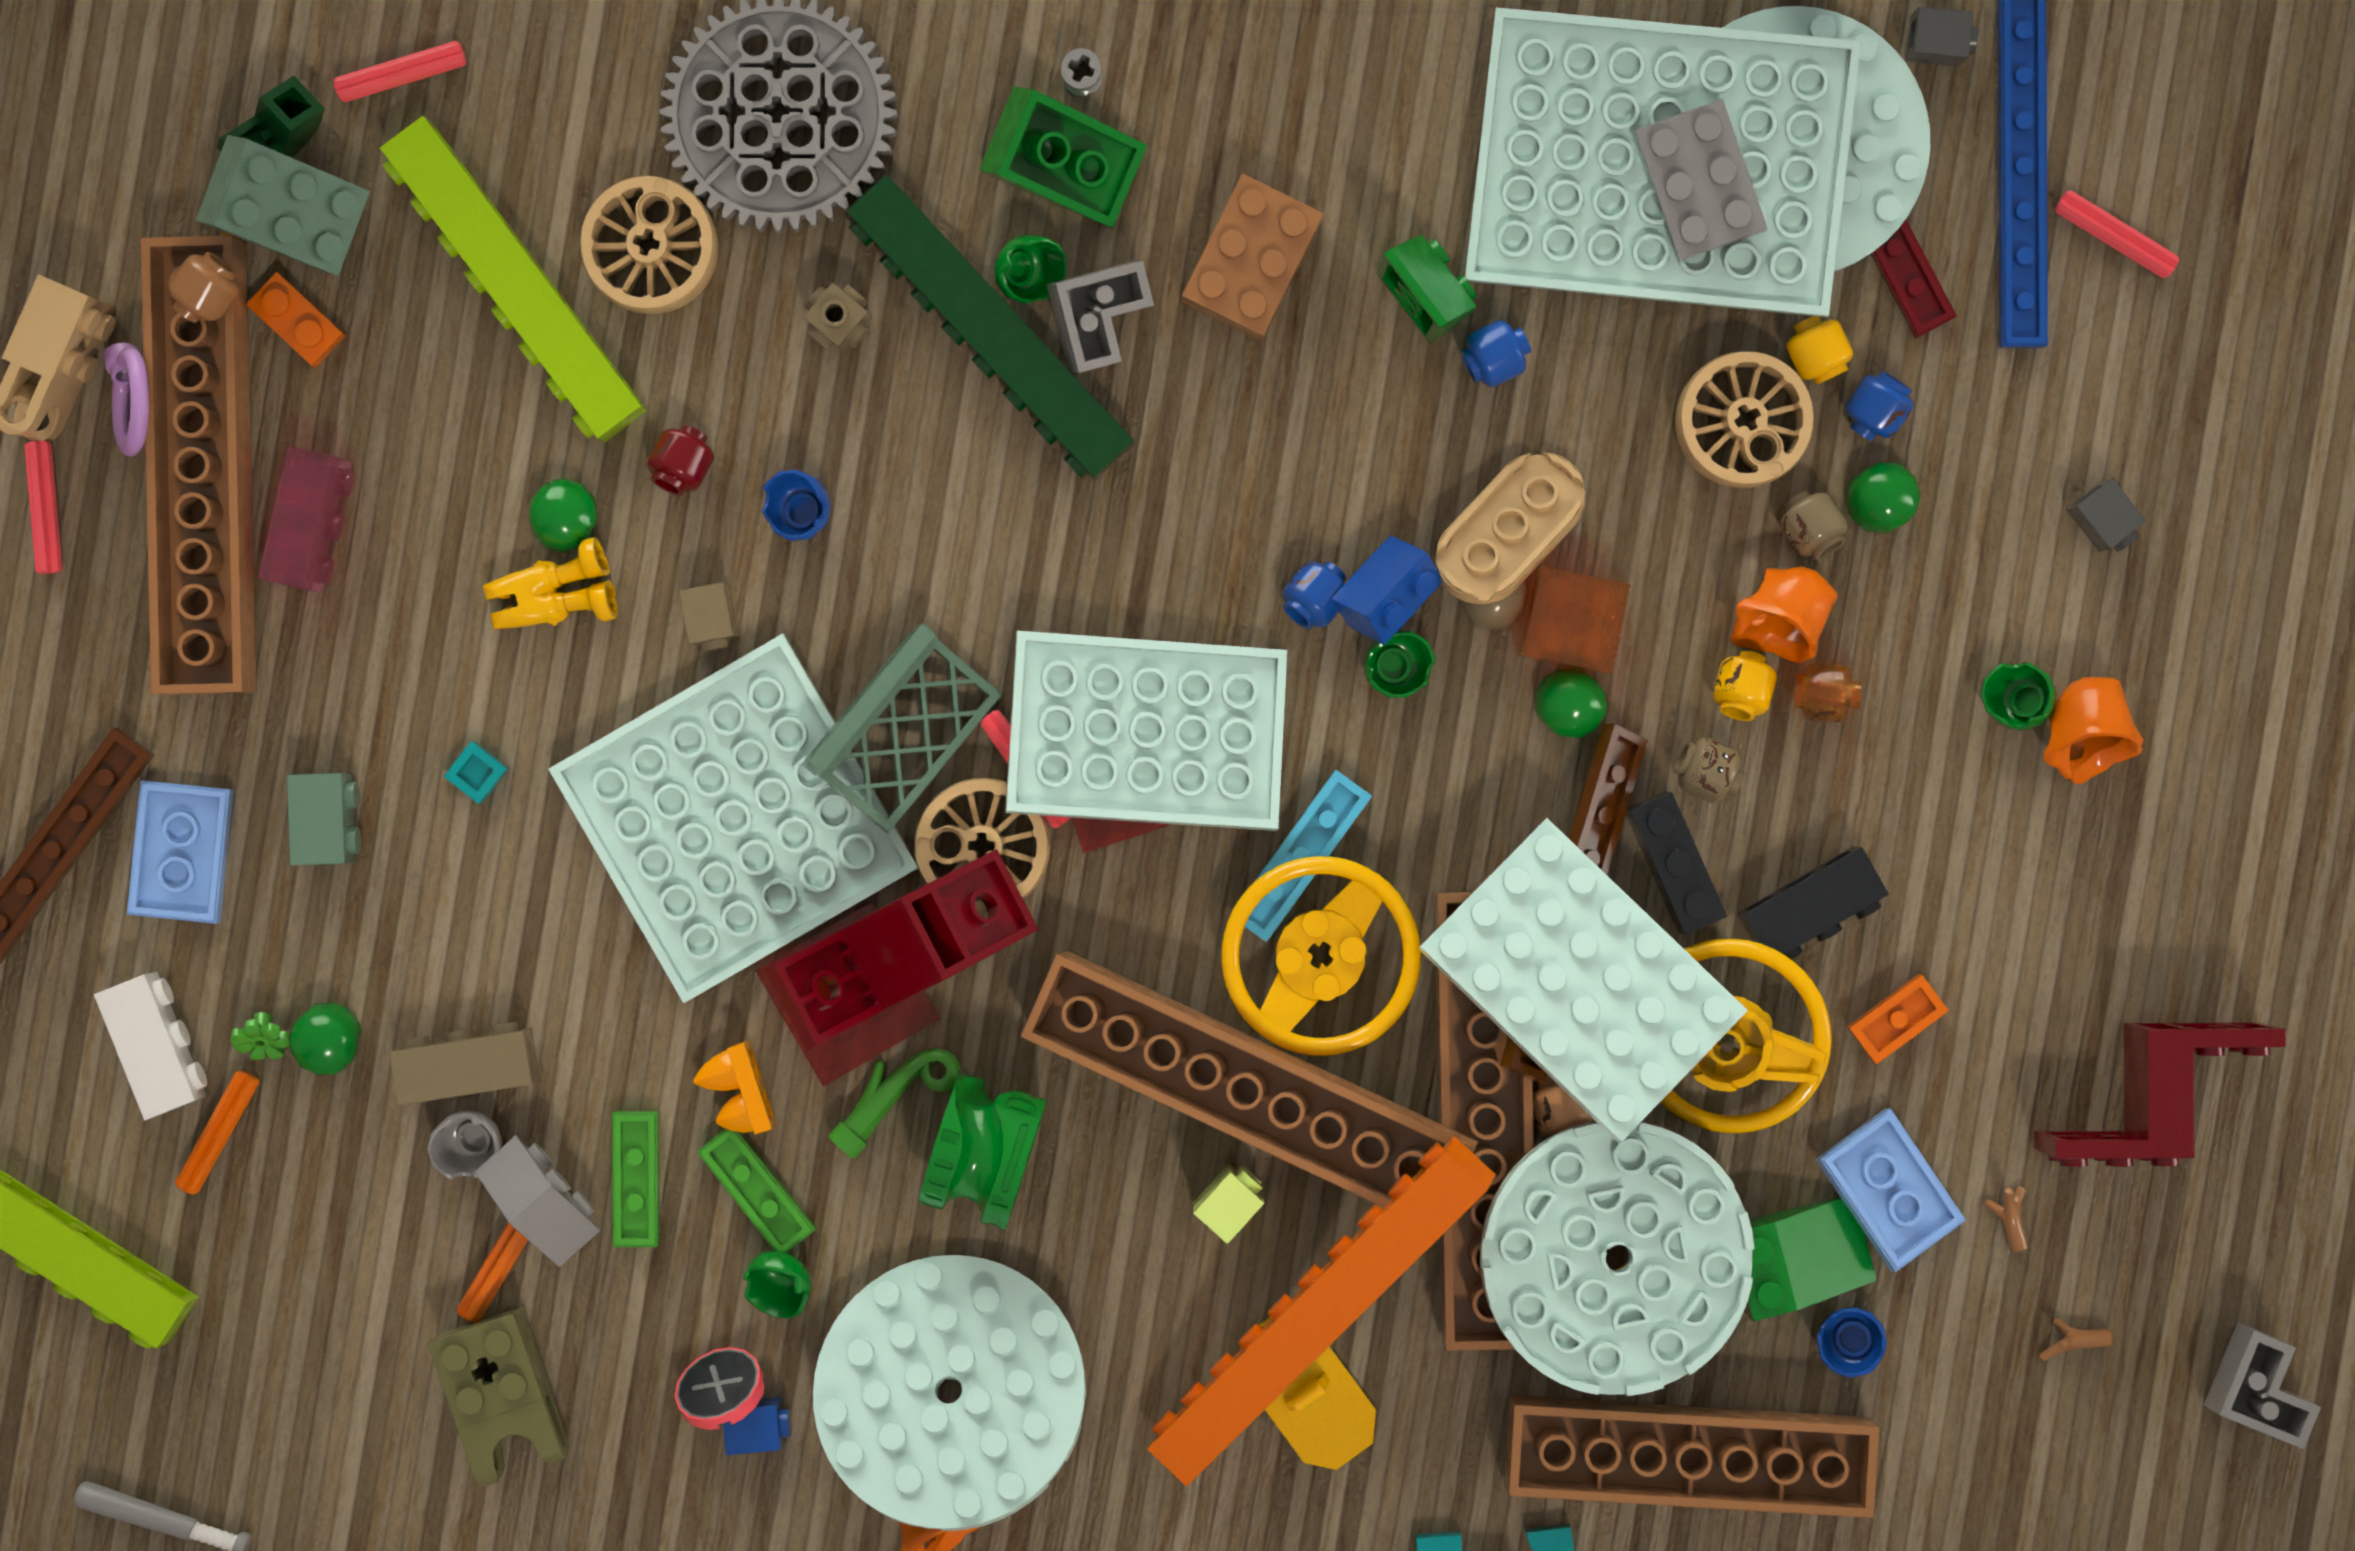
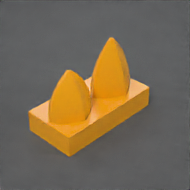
[693,1039,777,1135]

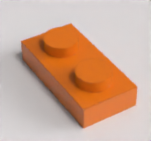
[246,271,346,368]
[1847,974,1949,1065]

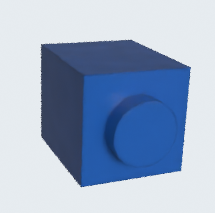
[723,1397,792,1455]

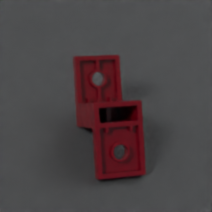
[765,849,1039,1051]
[2034,1022,2286,1167]

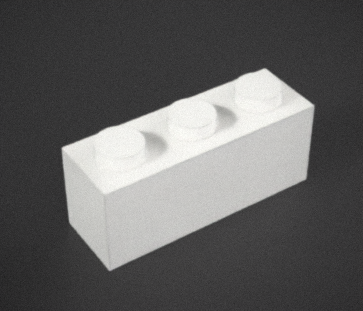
[94,972,207,1121]

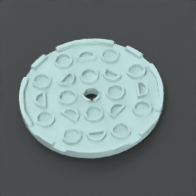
[1722,6,1931,272]
[1480,1121,1755,1396]
[813,1255,1086,1531]

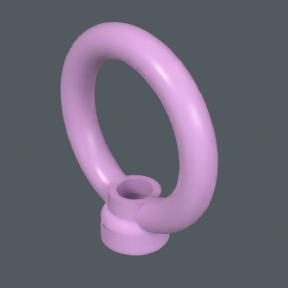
[103,343,149,457]

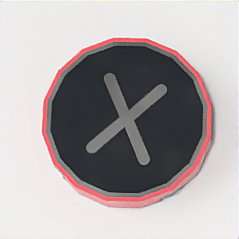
[675,1347,765,1430]

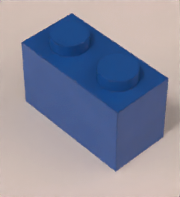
[1331,535,1441,645]

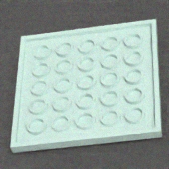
[548,633,918,1003]

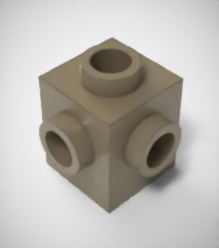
[803,282,872,353]

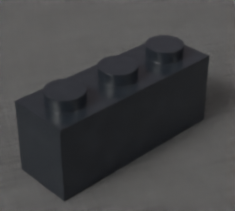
[1626,791,1727,935]
[1737,846,1889,960]

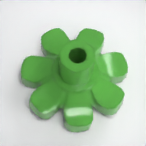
[230,1012,290,1060]

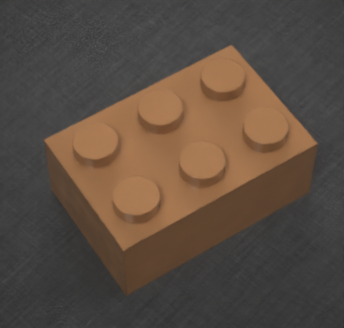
[1182,173,1324,342]

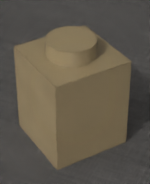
[679,582,739,652]

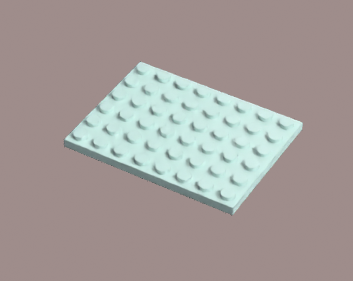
[1465,7,1862,318]

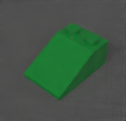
[979,87,1148,228]
[1376,234,1477,345]
[1744,1196,1877,1322]

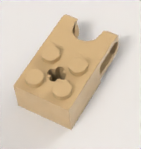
[0,274,116,442]

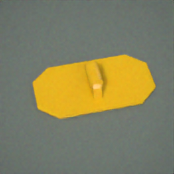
[1239,1317,1376,1470]

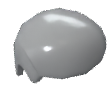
[427,1110,503,1180]

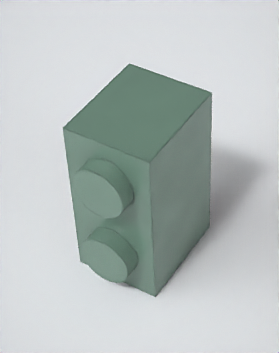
[287,773,361,866]

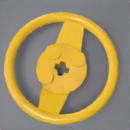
[1221,856,1421,1056]
[1660,939,1832,1133]

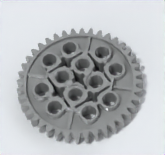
[660,0,898,234]

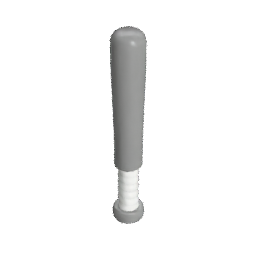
[74,1481,252,1551]

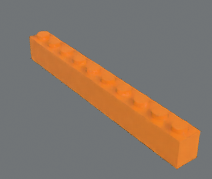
[1147,1136,1496,1487]

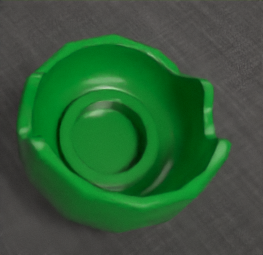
[994,235,1067,304]
[1846,461,1921,534]
[529,478,598,553]
[1364,630,1436,698]
[1981,662,2057,731]
[1535,668,1608,738]
[289,1002,361,1076]
[743,1251,812,1319]

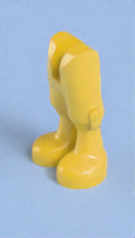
[482,537,618,630]

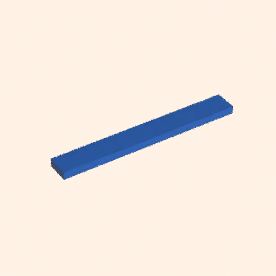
[1997,0,2048,348]

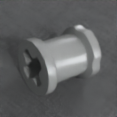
[1061,48,1103,98]

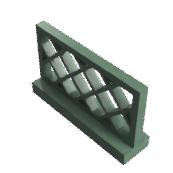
[801,623,1002,833]

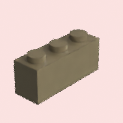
[389,1022,540,1106]

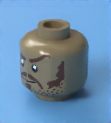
[1780,490,1849,560]
[1673,736,1745,803]

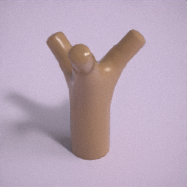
[1985,1186,2028,1252]
[2039,1317,2112,1361]

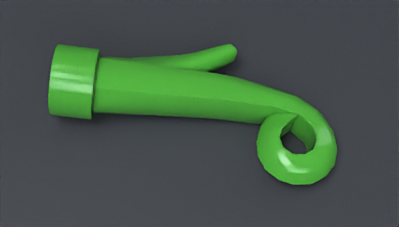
[828,1048,961,1160]

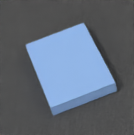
[127,780,234,924]
[1815,1108,1966,1272]

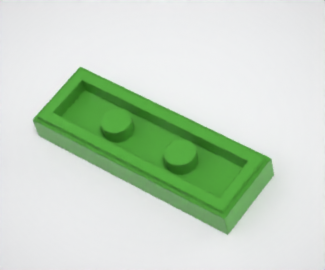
[612,1111,660,1247]
[697,1129,817,1253]

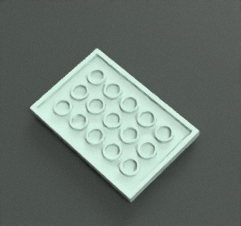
[1005,631,1287,831]
[1419,818,1748,1144]

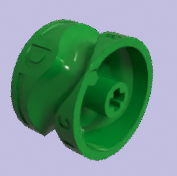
[918,1072,1047,1230]

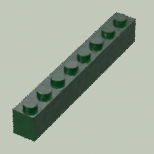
[847,174,1134,480]

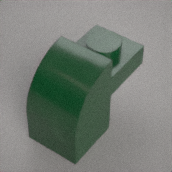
[217,76,325,158]

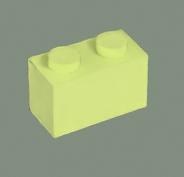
[1193,1162,1264,1244]

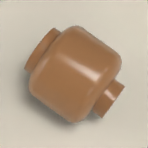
[168,252,239,323]

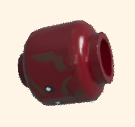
[646,425,714,496]

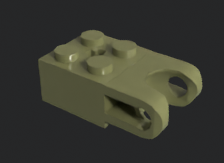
[427,1305,569,1486]

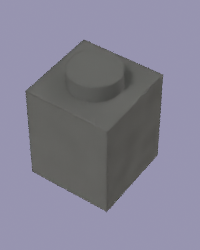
[1905,7,1979,66]
[2066,478,2146,552]

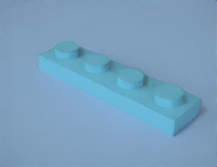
[1245,769,1372,942]

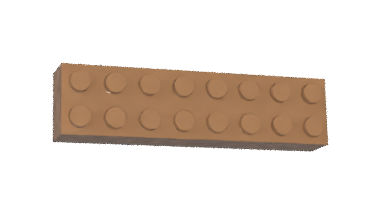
[1504,1395,1879,1518]

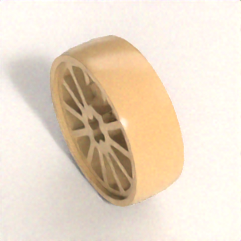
[580,176,719,315]
[1675,351,1814,488]
[914,778,1051,914]

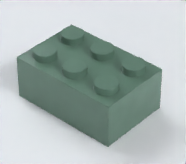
[195,135,370,276]

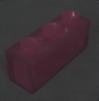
[258,446,355,593]

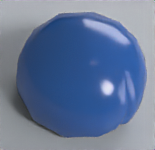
[762,470,831,541]
[1817,1306,1887,1378]

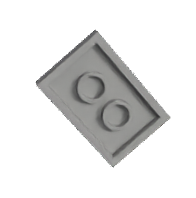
[1635,99,1767,262]

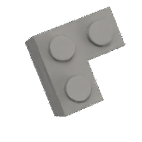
[1046,261,1154,373]
[474,1135,600,1267]
[2204,1322,2321,1449]

